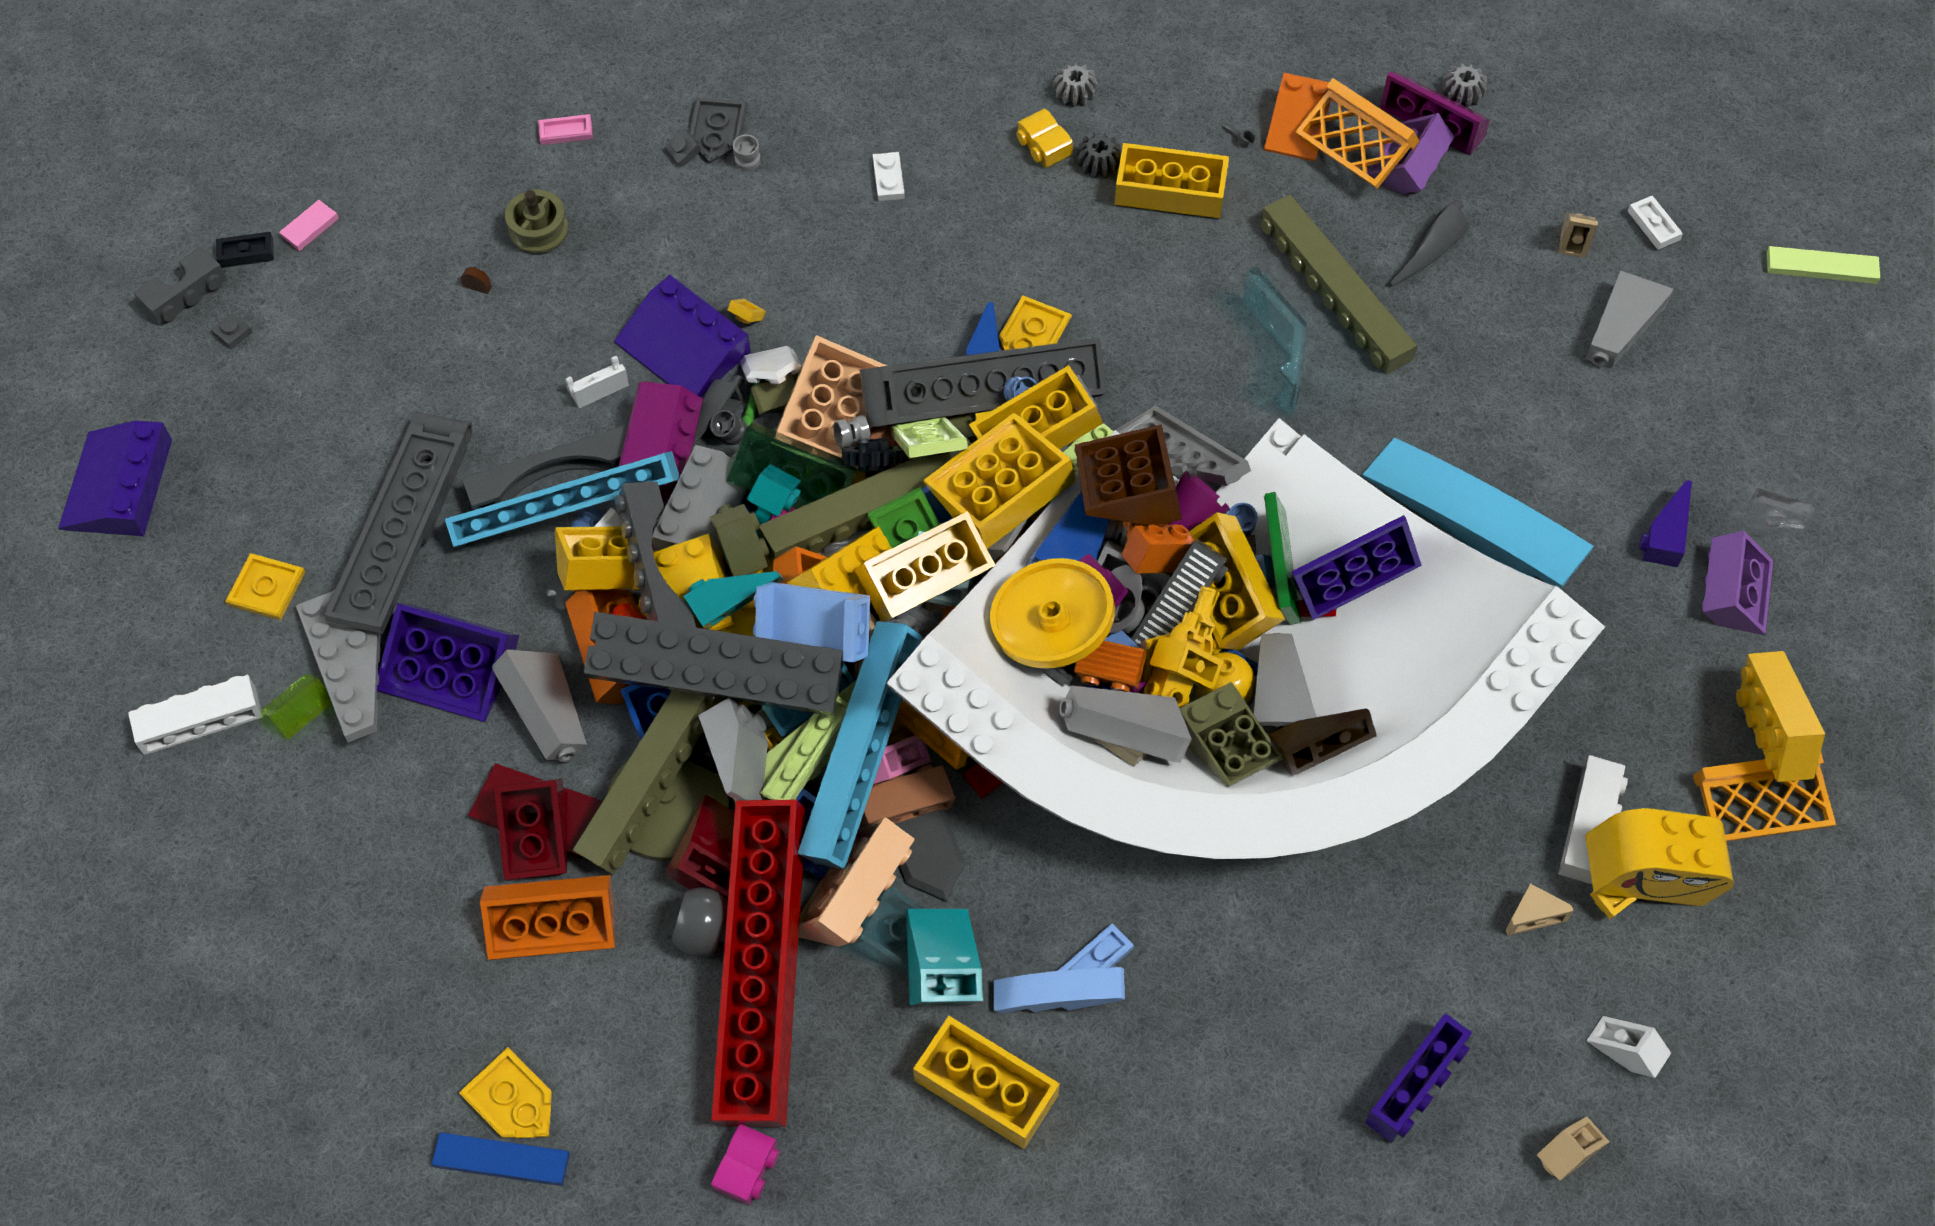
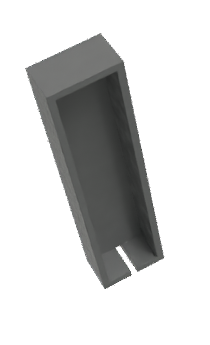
[584,612,844,716]

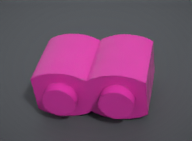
[711,1124,780,1206]

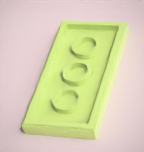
[890,417,968,458]

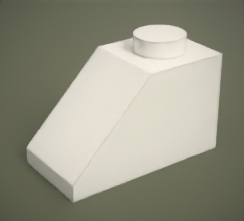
[1587,1016,1671,1078]

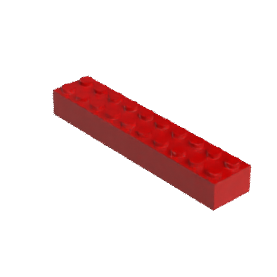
[711,799,807,1127]

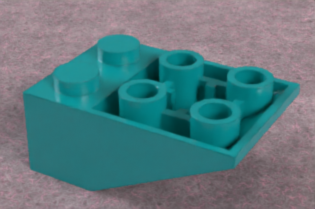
[906,909,983,1006]

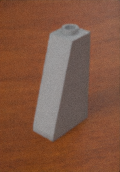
[1585,270,1673,368]
[1254,633,1316,740]
[492,650,587,762]
[1060,685,1192,763]

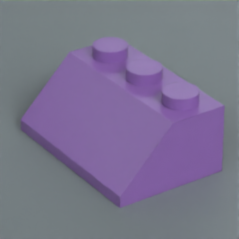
[1367,113,1455,194]
[1702,531,1773,635]

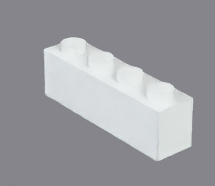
[128,675,263,755]
[1558,755,1628,884]

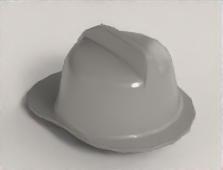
[1109,565,1145,635]

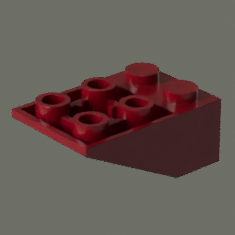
[664,794,735,900]

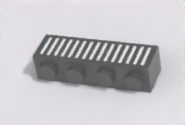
[1131,539,1229,647]

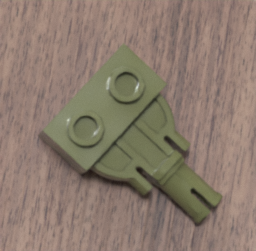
[710,504,769,576]

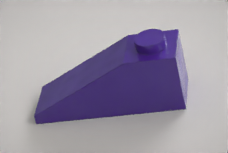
[1639,480,1692,567]

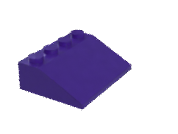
[614,275,751,397]
[58,420,172,537]
[1292,515,1422,620]
[377,603,520,722]

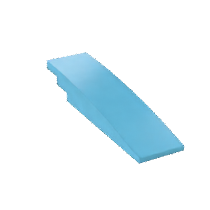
[1362,438,1594,589]

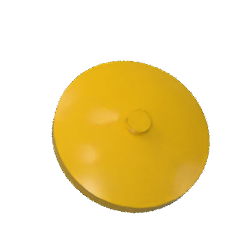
[990,558,1115,668]

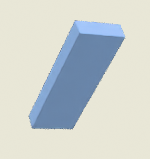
[1058,923,1134,1009]

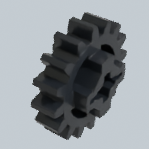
[842,438,905,472]

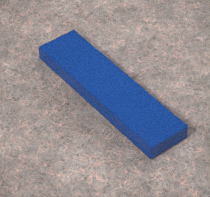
[431,1132,570,1186]

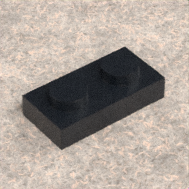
[216,232,274,267]

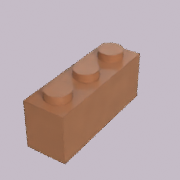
[860,765,955,827]

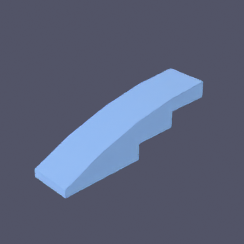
[994,967,1125,1013]

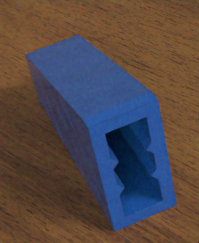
[1025,489,1110,567]

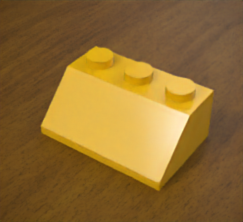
[555,526,654,591]

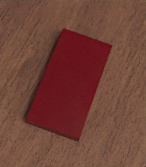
[468,763,603,859]

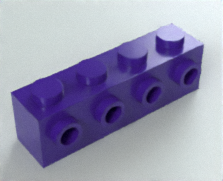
[1365,1013,1472,1143]

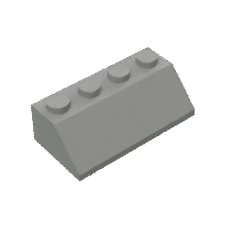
[652,445,753,552]

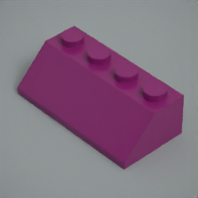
[1380,72,1490,155]
[618,381,703,503]

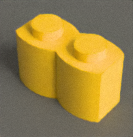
[1016,109,1073,168]

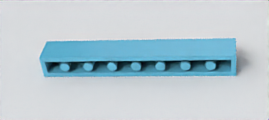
[445,451,680,547]
[797,621,923,870]

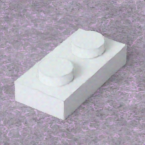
[873,152,905,201]
[1628,195,1683,250]

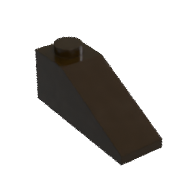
[1269,708,1377,776]

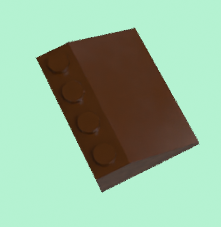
[1075,424,1182,526]

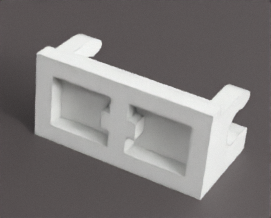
[565,356,629,408]

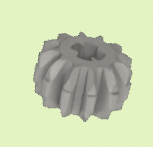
[1053,62,1097,107]
[1442,63,1487,108]

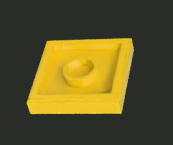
[225,553,305,620]

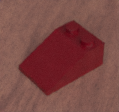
[494,778,567,880]

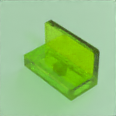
[261,673,332,739]

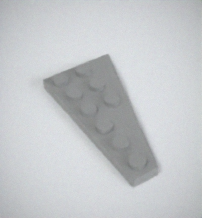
[1114,406,1251,486]
[296,590,381,743]

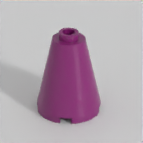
[1168,470,1230,531]

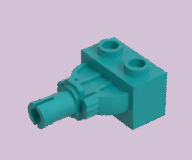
[747,464,801,536]

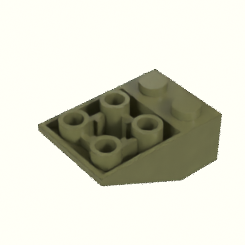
[1179,682,1283,788]

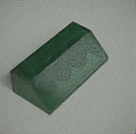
[727,422,858,509]

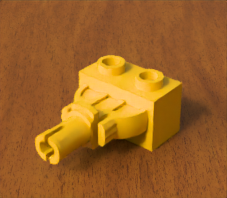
[1149,586,1224,690]

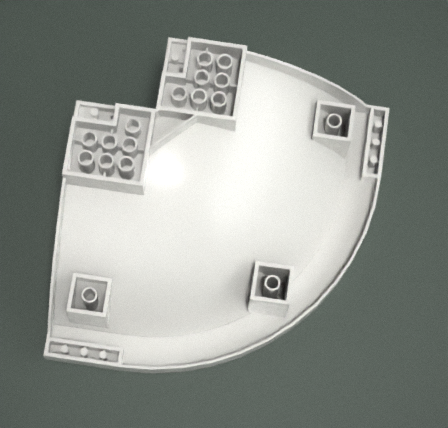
[887,418,1605,859]

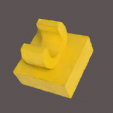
[1590,891,1637,919]

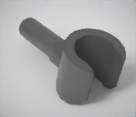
[1222,122,1256,148]

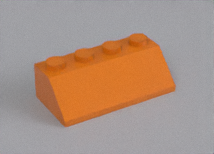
[565,589,637,705]
[480,875,615,960]

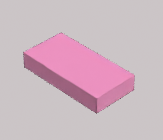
[538,114,593,145]
[279,200,339,251]

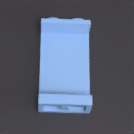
[753,582,870,662]

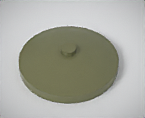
[607,758,730,861]

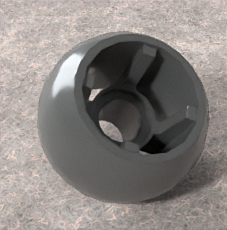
[671,887,728,957]

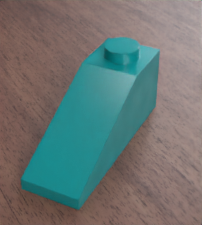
[684,571,785,629]

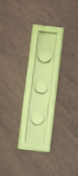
[1767,246,1880,284]
[760,696,849,800]

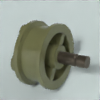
[505,190,568,254]

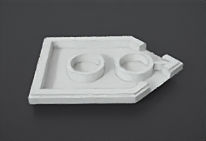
[740,346,802,384]

